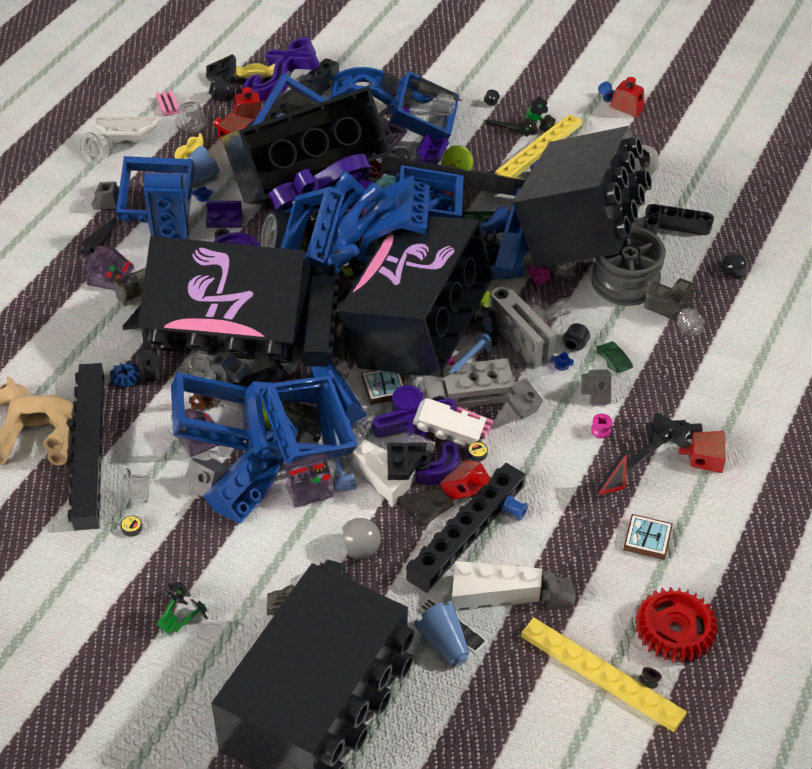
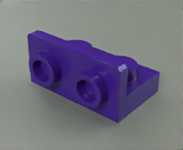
[206,201,242,228]

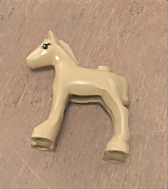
[0,376,73,466]

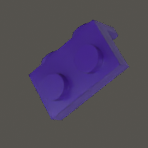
[416,133,449,164]

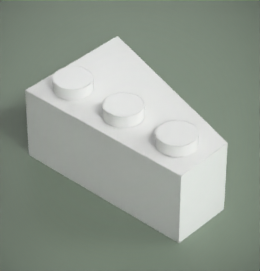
[353,440,415,508]

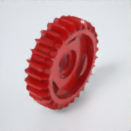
[635,587,718,663]

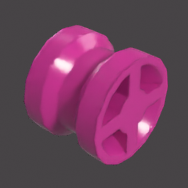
[527,264,550,285]
[591,413,612,439]

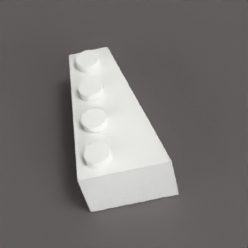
[452,561,542,611]

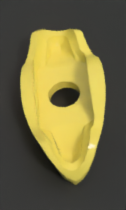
[236,63,275,80]
[175,133,204,159]

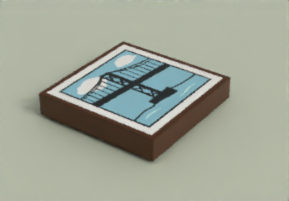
[361,370,405,405]
[623,514,673,560]

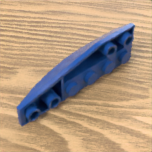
[495,189,529,273]
[203,417,299,524]

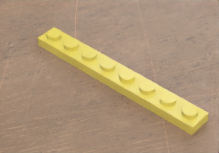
[495,114,582,177]
[521,618,687,732]

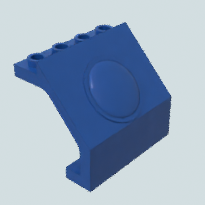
[356,175,430,262]

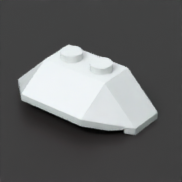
[91,116,160,143]

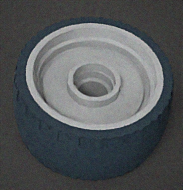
[260,211,300,250]

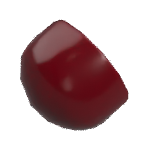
[364,160,384,181]

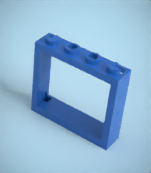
[390,71,460,140]
[252,73,326,126]
[116,156,195,223]
[395,165,463,218]
[281,187,345,266]
[171,372,253,451]
[259,375,358,466]
[246,381,336,461]

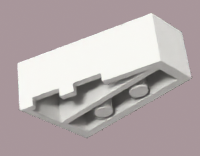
[412,398,487,448]

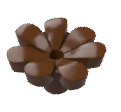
[189,394,215,411]

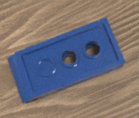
[144,173,190,239]

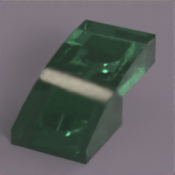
[596,341,633,374]

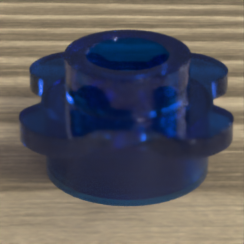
[192,185,213,202]
[551,352,574,371]

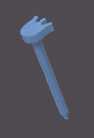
[450,333,492,374]
[334,430,356,491]

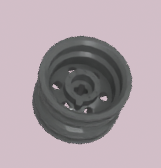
[591,226,666,306]

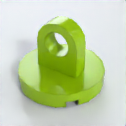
[441,145,473,170]

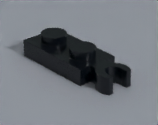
[483,230,501,265]

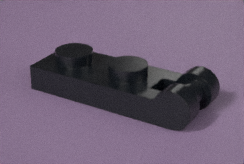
[233,361,289,399]

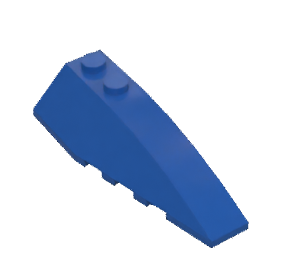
[302,324,367,427]

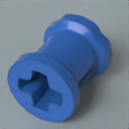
[598,81,615,103]
[501,495,529,520]

